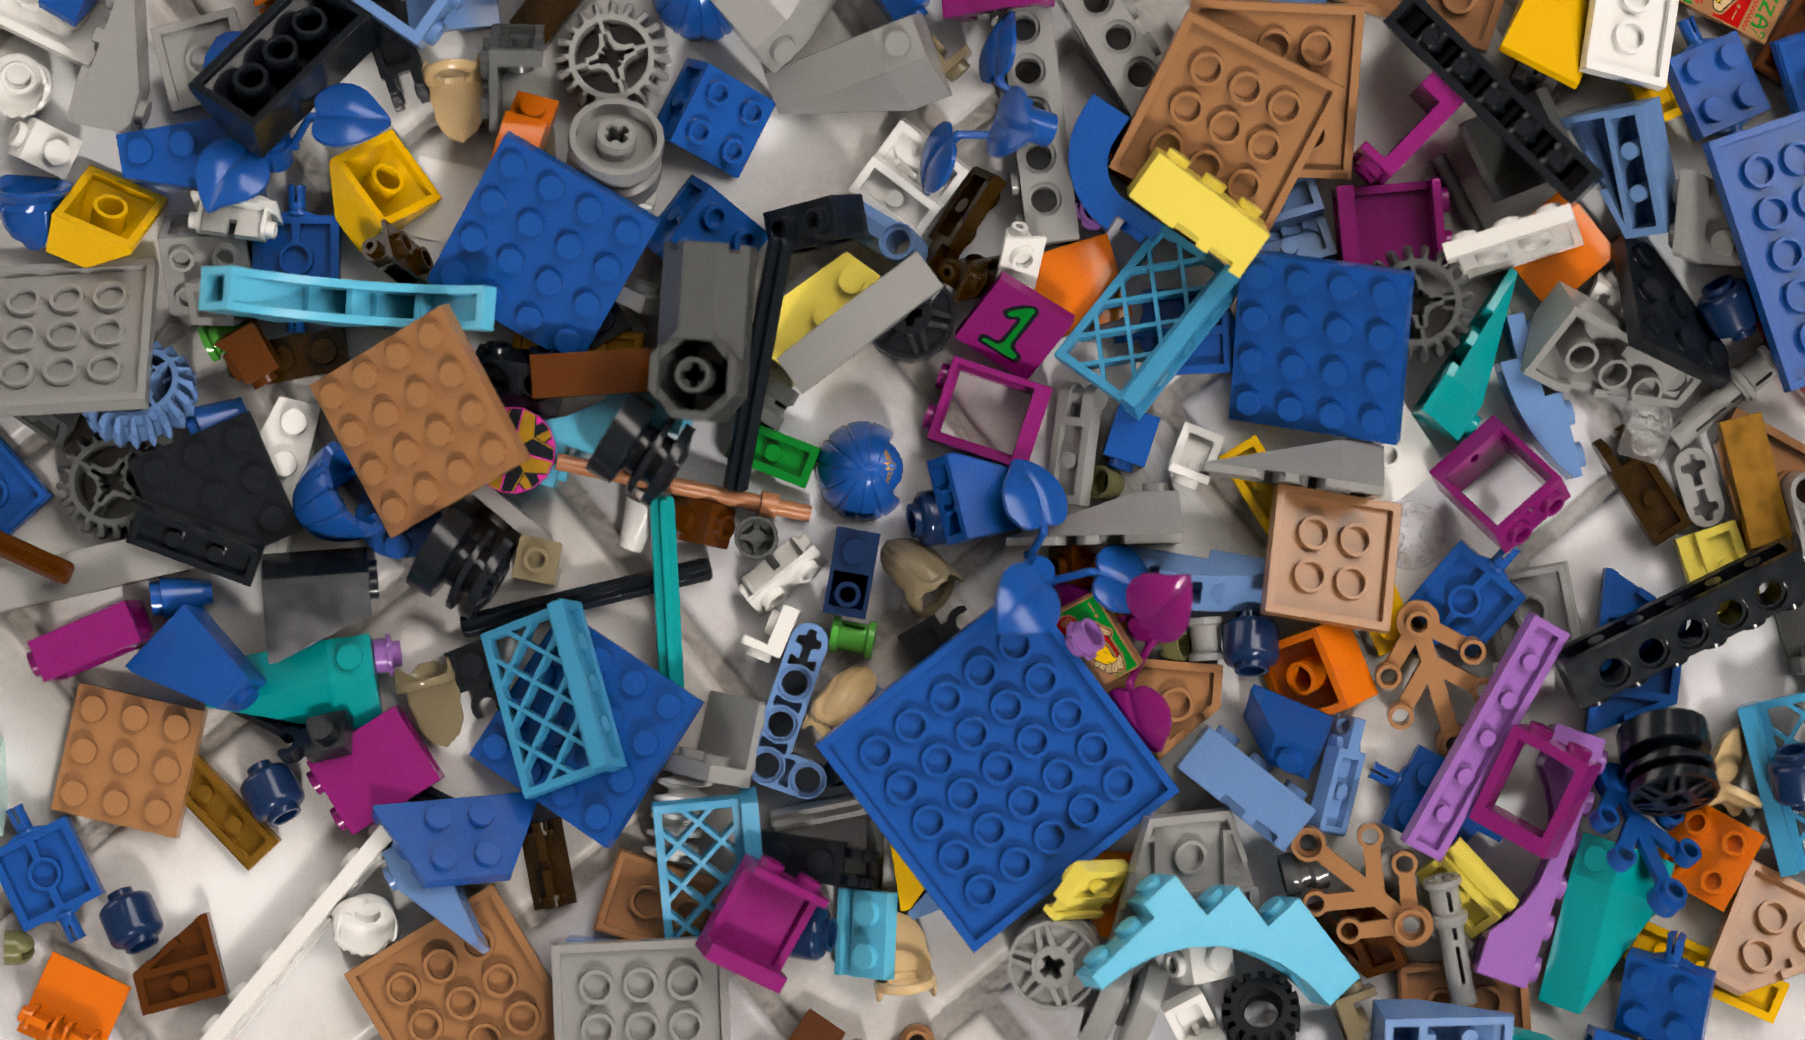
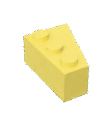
[1127,146,1270,278]
[772,251,882,368]

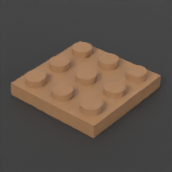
[1260,483,1402,634]
[50,683,208,838]

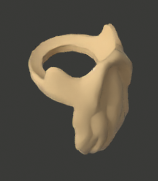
[422,53,483,143]
[801,665,877,737]
[1708,725,1763,817]
[874,912,937,1002]

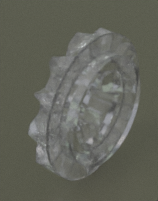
[1396,501,1446,570]

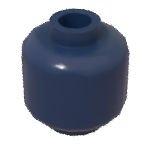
[1697,275,1760,342]
[906,489,946,547]
[1222,609,1280,677]
[1766,743,1805,811]
[240,759,305,827]
[99,886,164,955]
[789,906,838,961]

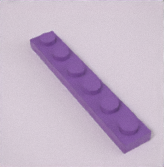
[1400,611,1570,862]

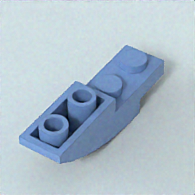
[1494,312,1586,479]
[1122,544,1266,612]

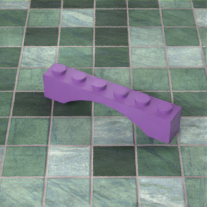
[1471,723,1608,989]

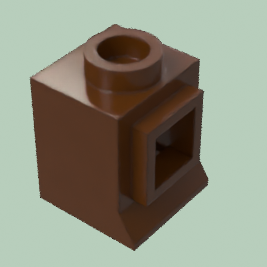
[214,319,282,390]

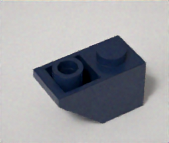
[822,526,881,619]

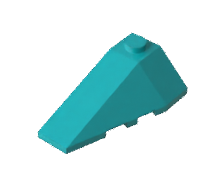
[1411,268,1518,442]
[205,634,383,730]
[1538,832,1676,1015]

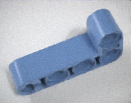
[752,622,829,800]

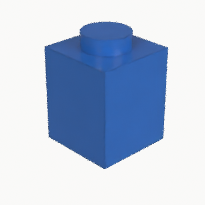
[1101,404,1161,474]

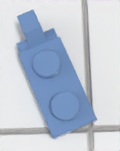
[1306,713,1366,837]

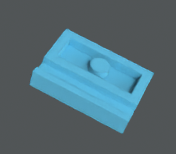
[834,887,898,980]

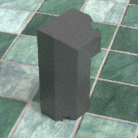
[648,241,758,424]

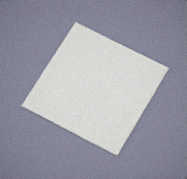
[403,156,486,243]

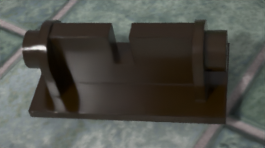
[362,219,434,285]
[938,254,1000,302]
[522,817,577,910]

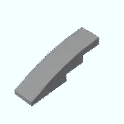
[776,251,943,394]

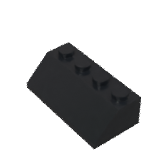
[188,0,378,158]

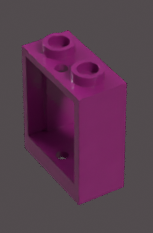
[921,356,1053,467]
[1429,414,1571,554]
[27,600,156,682]
[1468,720,1603,859]

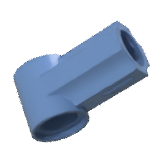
[855,202,928,266]

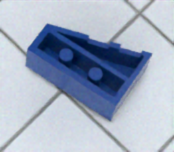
[116,118,267,197]

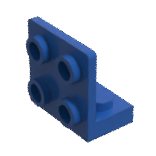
[657,58,775,178]
[646,174,768,259]

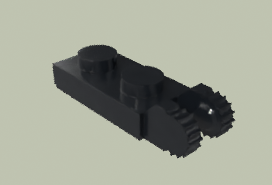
[372,0,430,112]
[761,829,880,889]

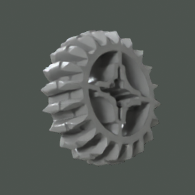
[554,1,672,109]

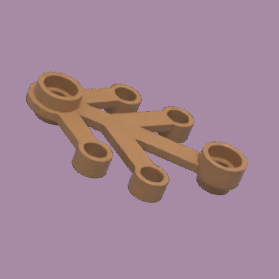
[1375,599,1490,758]
[1291,822,1433,947]

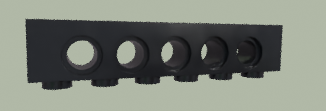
[1383,0,1604,208]
[1554,536,1805,710]

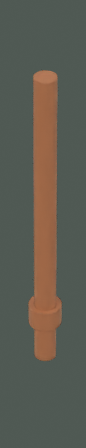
[555,453,812,522]

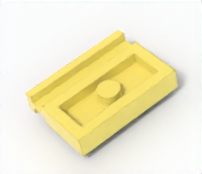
[1672,519,1760,614]
[1415,837,1520,939]
[1043,859,1129,921]

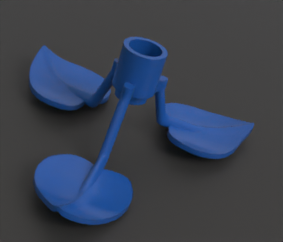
[920,10,1058,196]
[196,31,391,214]
[994,459,1148,635]

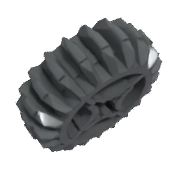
[1371,245,1475,363]
[56,429,163,541]

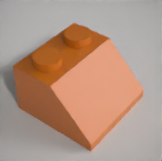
[1263,623,1379,715]

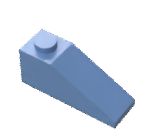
[381,847,491,954]
[1370,999,1514,1040]

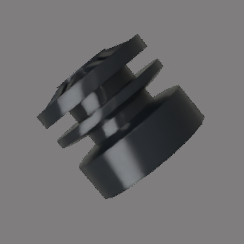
[872,278,956,364]
[585,391,696,507]
[406,505,517,620]
[1616,708,1720,817]

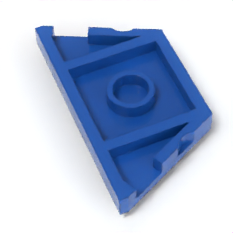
[1583,567,1687,734]
[371,792,538,889]

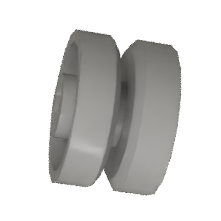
[566,98,665,205]
[1077,964,1169,1040]

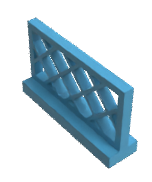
[1054,221,1242,421]
[480,598,627,799]
[1737,691,1805,878]
[652,787,763,938]

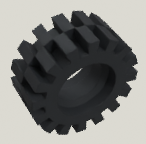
[1221,971,1301,1040]

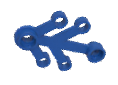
[1589,762,1702,918]

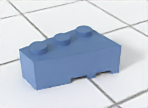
[1560,96,1677,239]
[1174,725,1316,852]

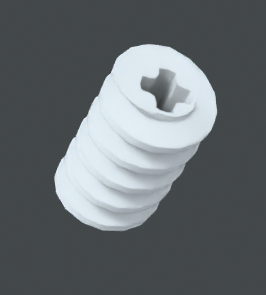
[643,773,713,864]

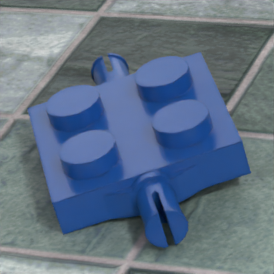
[1667,16,1771,142]
[252,185,342,333]
[1113,288,1236,376]
[1406,539,1528,659]
[1368,744,1504,846]
[0,803,106,944]
[1614,930,1717,1040]

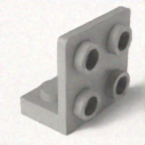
[1668,168,1743,268]
[157,214,251,316]
[662,690,766,789]

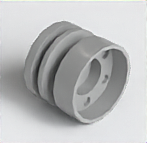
[1007,907,1102,1011]

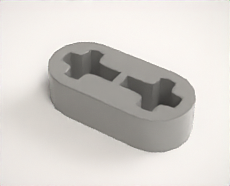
[1670,448,1725,528]

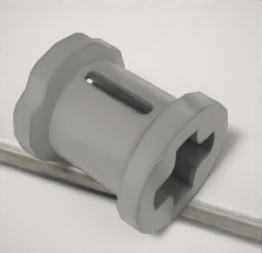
[1188,616,1224,662]

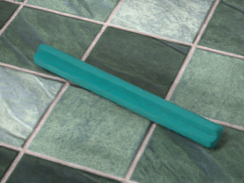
[649,495,684,688]

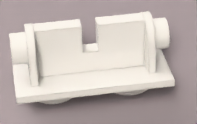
[188,190,283,243]
[995,222,1047,290]
[737,533,827,615]

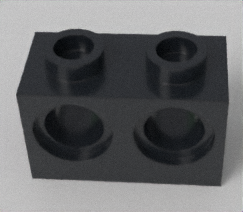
[763,194,870,254]
[475,340,562,417]

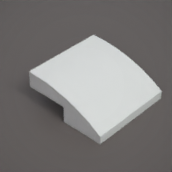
[848,118,972,237]

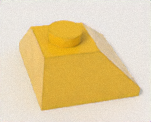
[1498,0,1589,89]
[329,129,442,253]
[46,165,169,268]

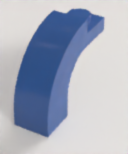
[1069,94,1163,243]

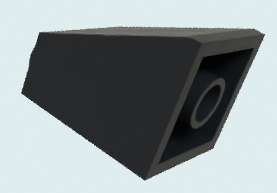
[261,546,379,664]

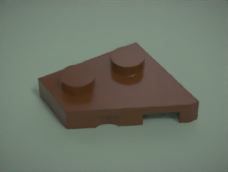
[1308,890,1409,979]
[132,912,230,1016]

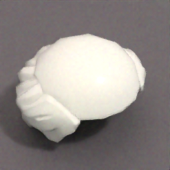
[0,52,54,118]
[330,893,399,957]

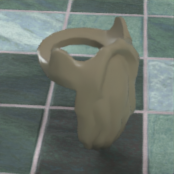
[880,538,965,618]
[393,657,464,747]

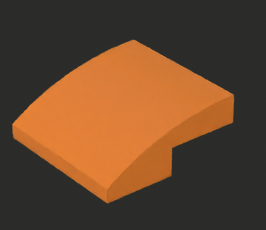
[1513,193,1614,302]
[1035,233,1133,338]

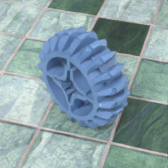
[82,340,199,450]

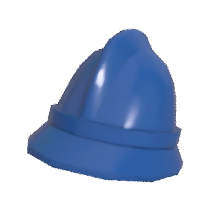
[0,174,73,251]

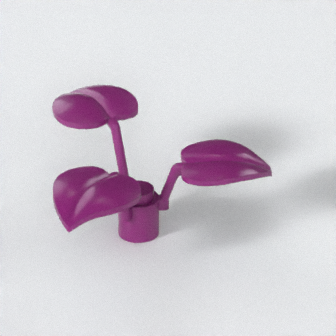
[1051,573,1192,753]

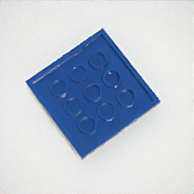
[426,131,661,353]
[1229,250,1415,445]
[469,625,705,849]

